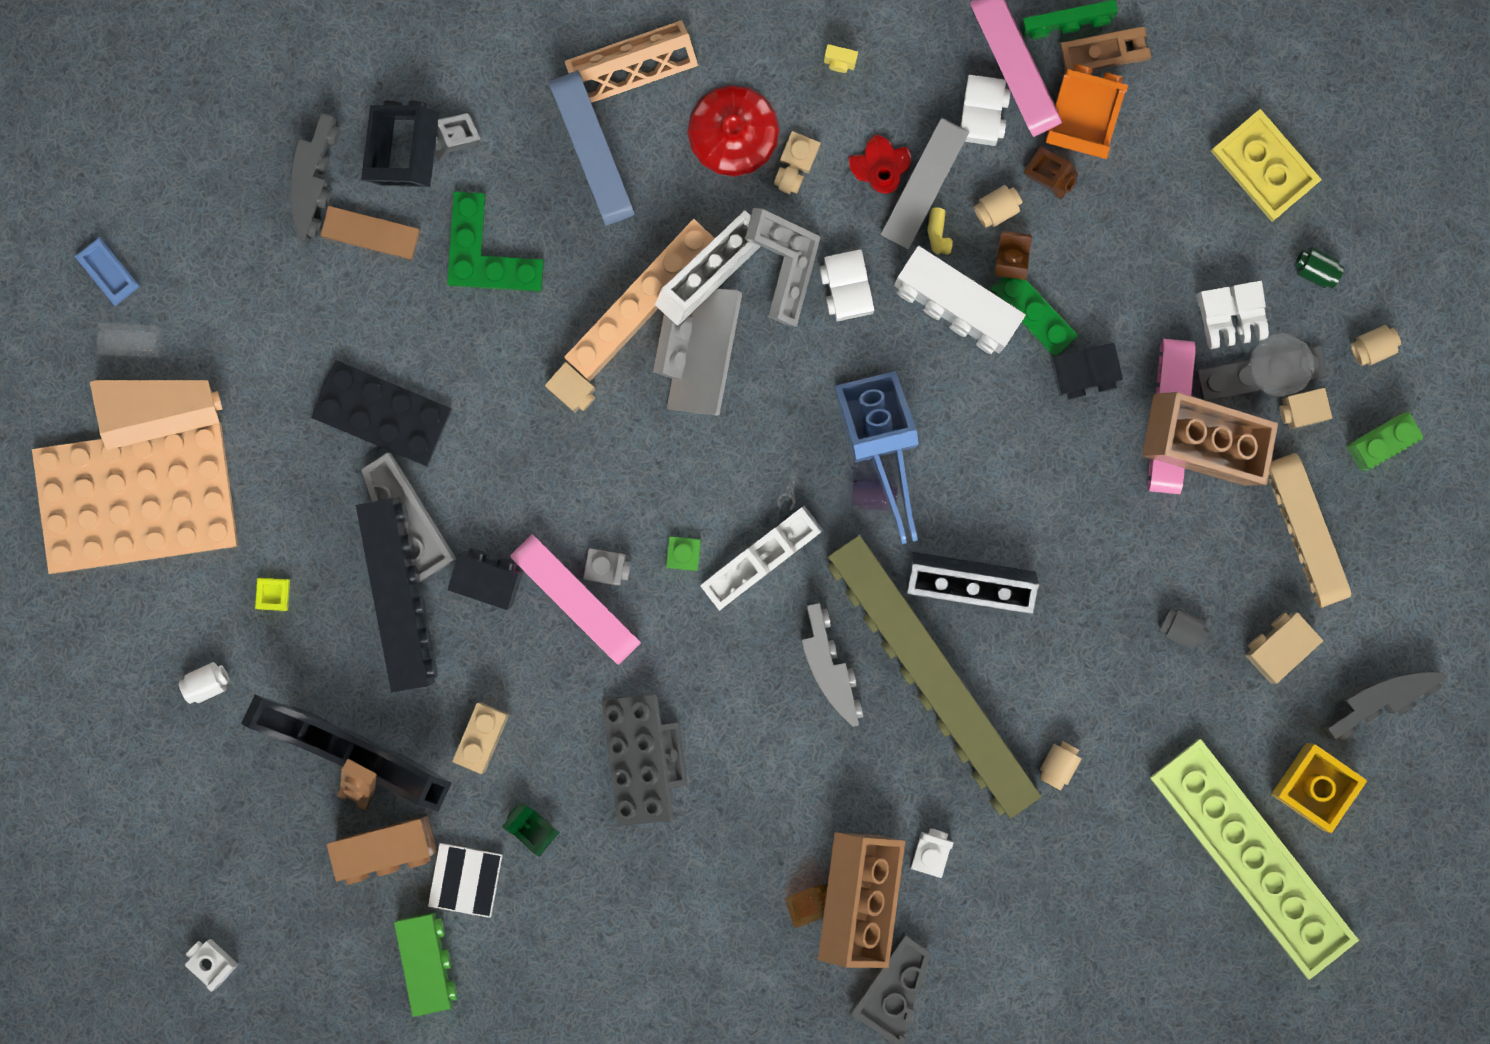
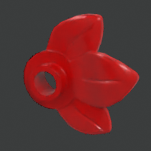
[848,135,911,194]

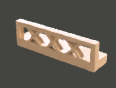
[564,20,698,103]

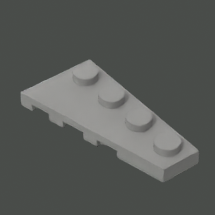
[362,453,456,583]

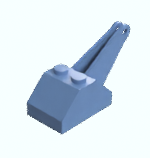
[835,371,919,544]

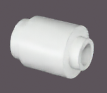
[179,662,229,704]

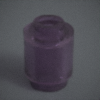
[852,478,898,511]

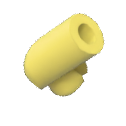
[927,208,953,255]

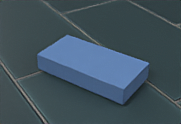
[74,237,140,306]

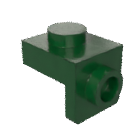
[502,803,560,857]

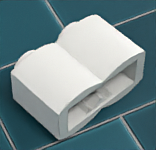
[960,75,1011,146]
[819,250,874,322]

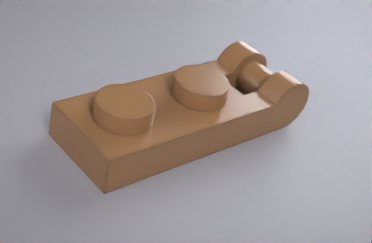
[1060,27,1152,71]
[337,759,376,811]

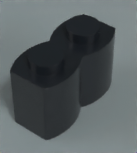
[1051,343,1123,400]

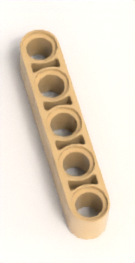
[1269,453,1351,608]

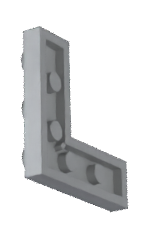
[745,208,821,327]

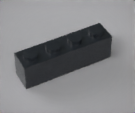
[906,552,1039,614]

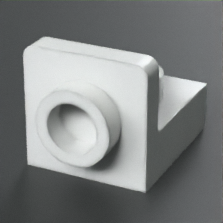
[911,828,954,878]

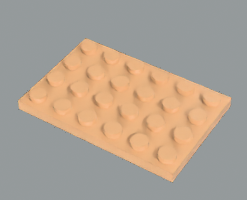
[32,422,238,574]

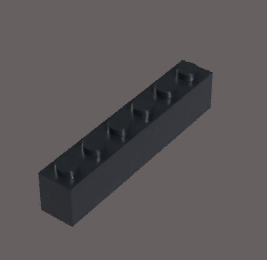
[356,497,438,693]

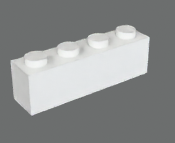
[655,211,760,326]

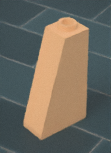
[90,380,222,450]

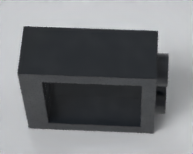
[361,100,439,187]

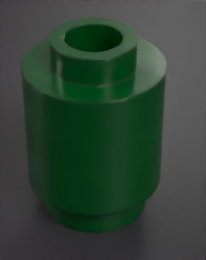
[1294,247,1345,289]

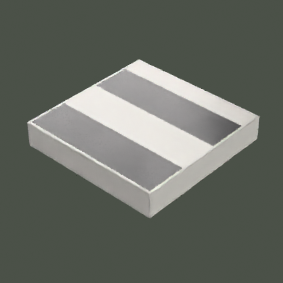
[428,843,503,918]

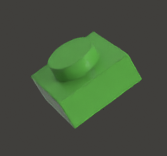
[666,537,701,571]

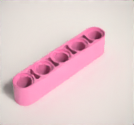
[970,0,1062,137]
[1147,338,1195,494]
[510,534,641,665]

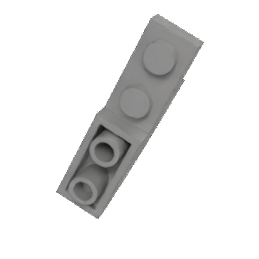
[801,603,863,727]

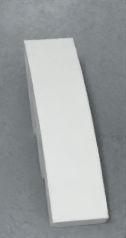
[700,506,824,611]

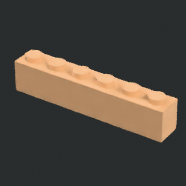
[564,219,715,382]

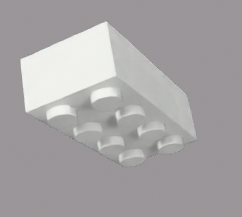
[894,246,1026,354]

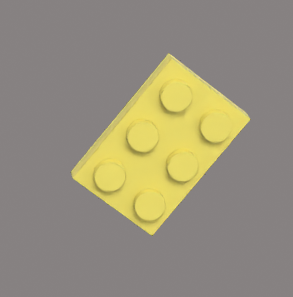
[1211,109,1322,222]

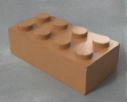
[1142,392,1278,486]
[818,832,905,968]

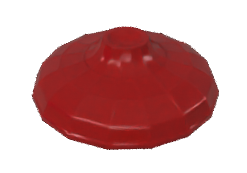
[687,85,780,177]

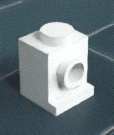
[185,939,239,992]

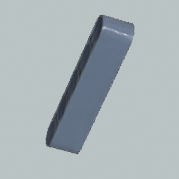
[549,70,635,226]

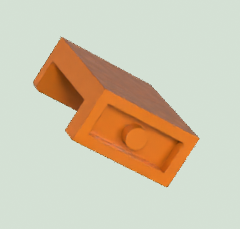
[1045,64,1128,159]

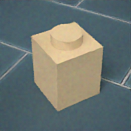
[545,362,595,413]
[1279,388,1332,430]

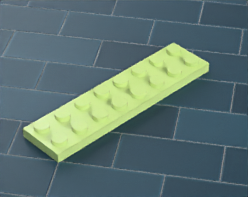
[1149,739,1359,980]

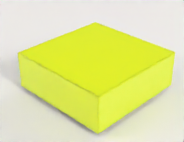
[255,578,290,611]

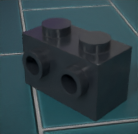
[447,548,524,610]

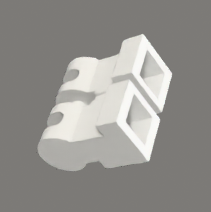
[1196,281,1268,350]

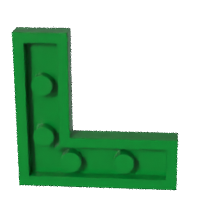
[447,192,544,292]

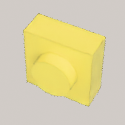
[824,44,858,73]

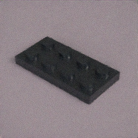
[311,360,452,467]

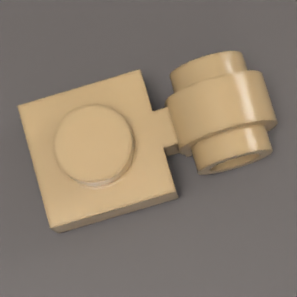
[774,131,821,194]

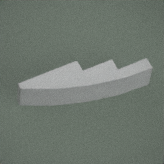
[881,118,969,249]

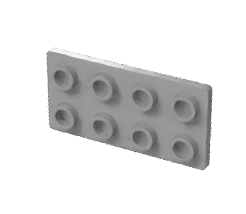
[653,289,742,416]

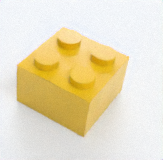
[1271,743,1367,834]

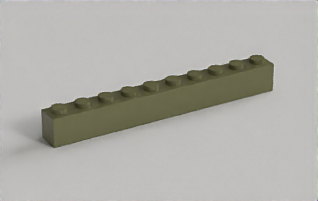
[827,535,1041,819]

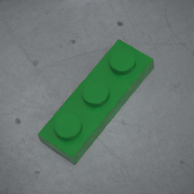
[1020,0,1118,40]
[990,277,1078,357]

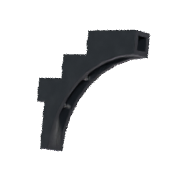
[241,694,452,812]

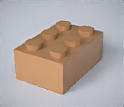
[326,815,437,885]

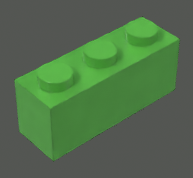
[394,912,458,1017]

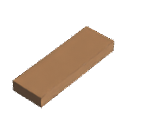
[320,206,420,261]

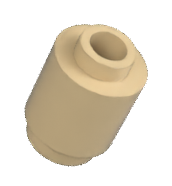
[973,185,1022,228]
[1351,325,1401,366]
[1039,741,1082,790]

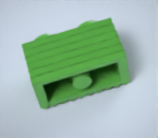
[1346,412,1423,471]

